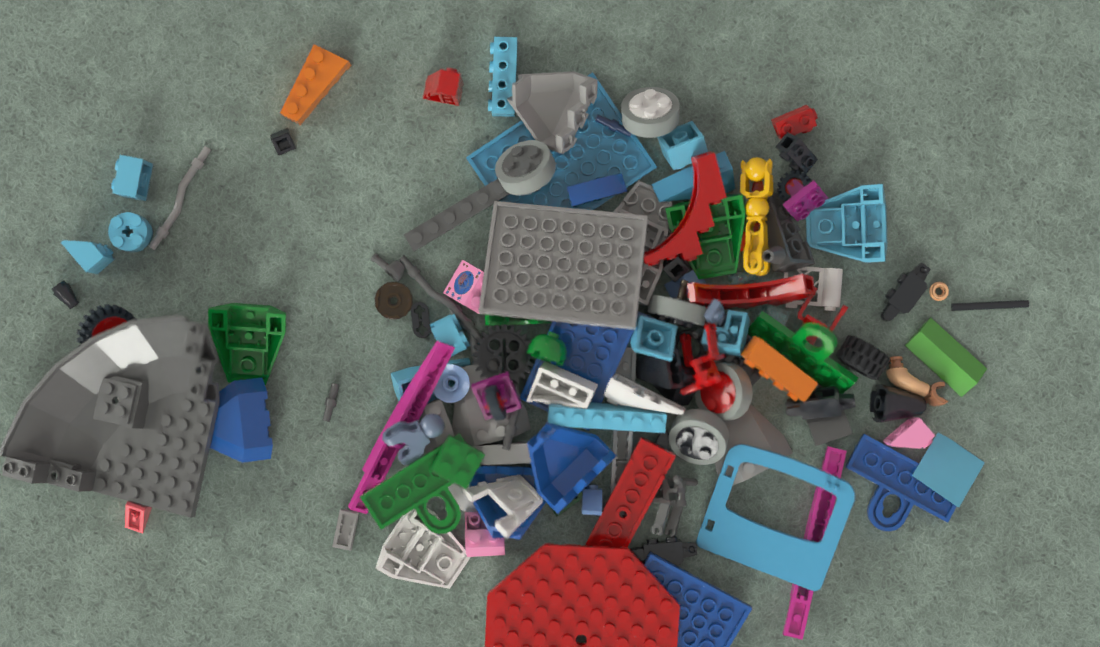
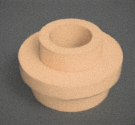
[929,282,949,301]

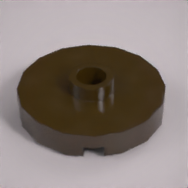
[374,282,413,320]

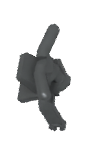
[651,475,698,537]

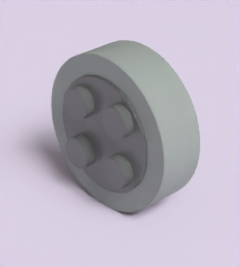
[495,140,556,195]

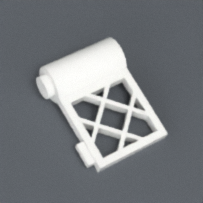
[784,267,843,311]

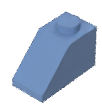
[581,484,602,515]

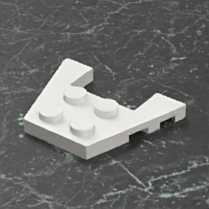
[462,475,543,538]

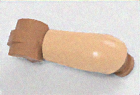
[886,356,949,406]

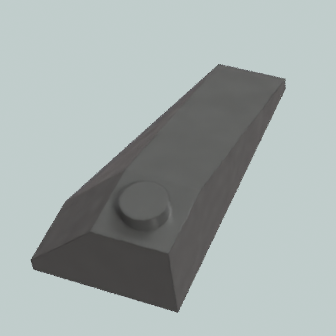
[766,193,815,272]

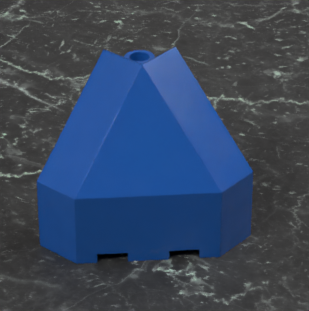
[210,378,273,463]
[527,423,617,514]
[469,465,546,539]

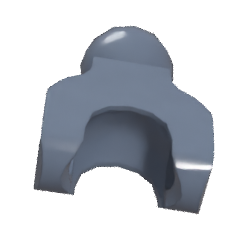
[382,413,445,465]

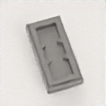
[332,509,360,551]

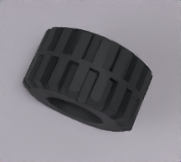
[836,335,890,380]

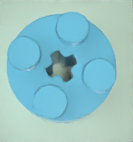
[108,212,153,252]
[429,314,470,357]

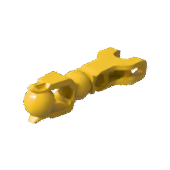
[740,157,773,276]

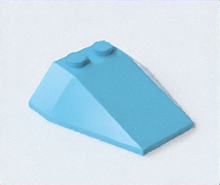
[806,184,888,263]

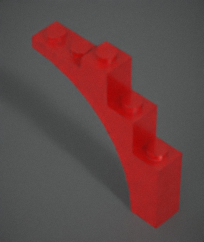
[643,151,727,266]
[687,274,816,310]

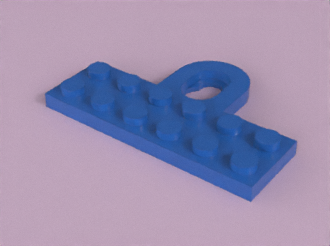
[845,434,957,531]

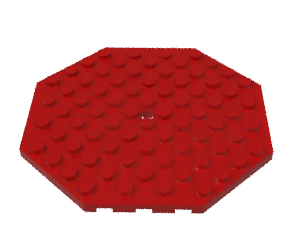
[485,543,680,647]

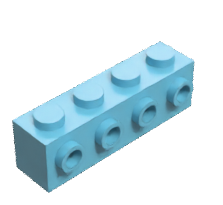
[488,37,518,117]

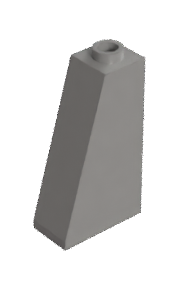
[473,441,531,465]

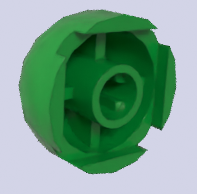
[526,332,567,366]

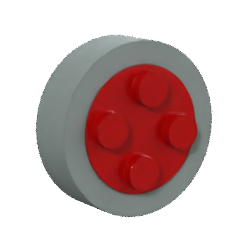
[695,362,752,421]

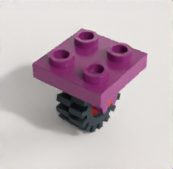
[777,170,828,222]

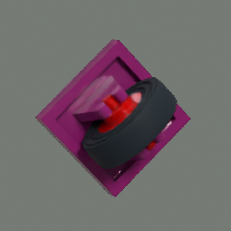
[471,372,522,421]

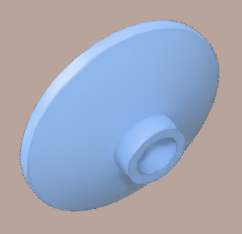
[433,364,470,403]

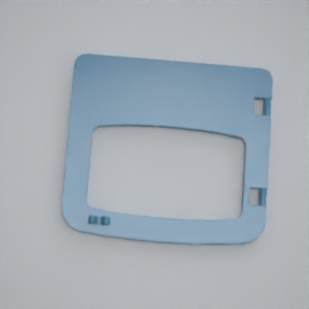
[696,444,855,591]

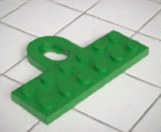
[748,311,859,394]
[360,433,480,534]

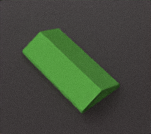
[905,317,987,397]

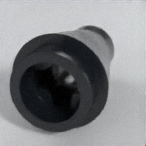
[52,280,80,310]

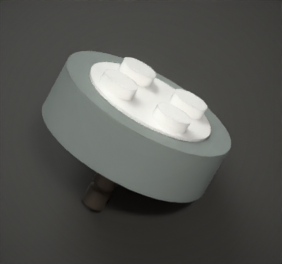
[621,87,680,138]

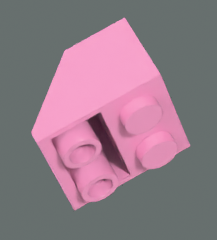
[465,512,505,557]

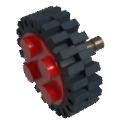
[77,304,137,346]

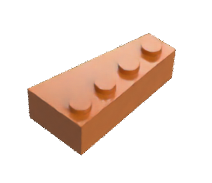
[280,44,351,125]
[740,336,818,402]

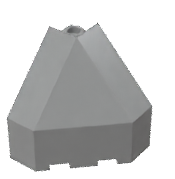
[507,71,597,154]

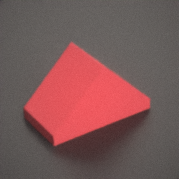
[125,501,152,533]

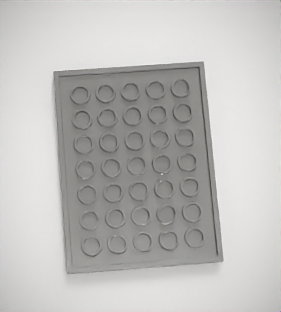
[478,201,648,330]

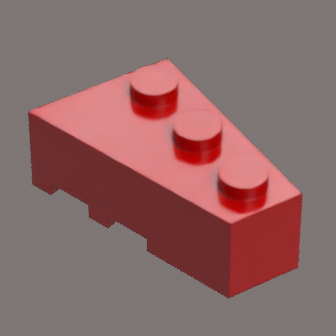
[422,68,464,106]

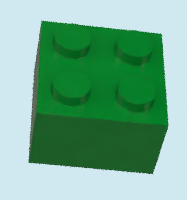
[430,434,485,489]

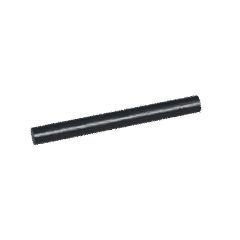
[951,300,1029,311]

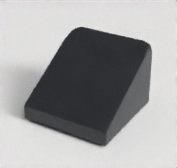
[270,128,296,156]

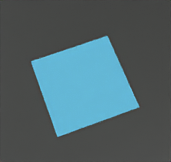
[912,432,985,508]

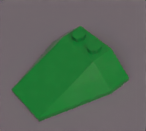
[665,194,746,279]
[208,303,286,385]

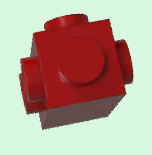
[771,104,818,140]

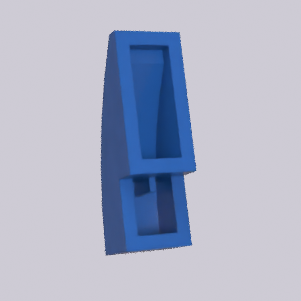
[567,173,627,207]

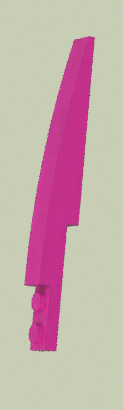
[348,341,455,514]
[783,446,847,640]

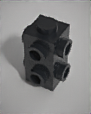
[776,132,818,174]

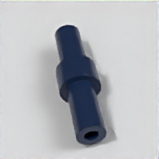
[595,114,632,137]

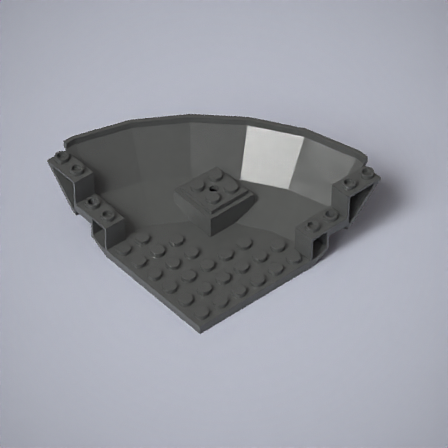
[0,315,219,518]

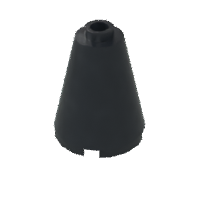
[869,384,927,423]

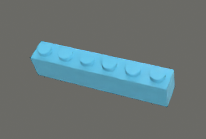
[547,402,667,433]

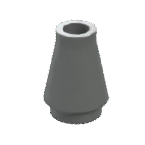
[762,245,786,265]

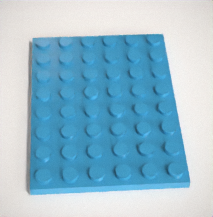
[466,72,657,210]

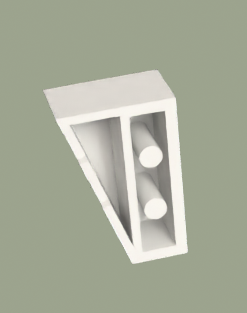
[526,361,598,408]

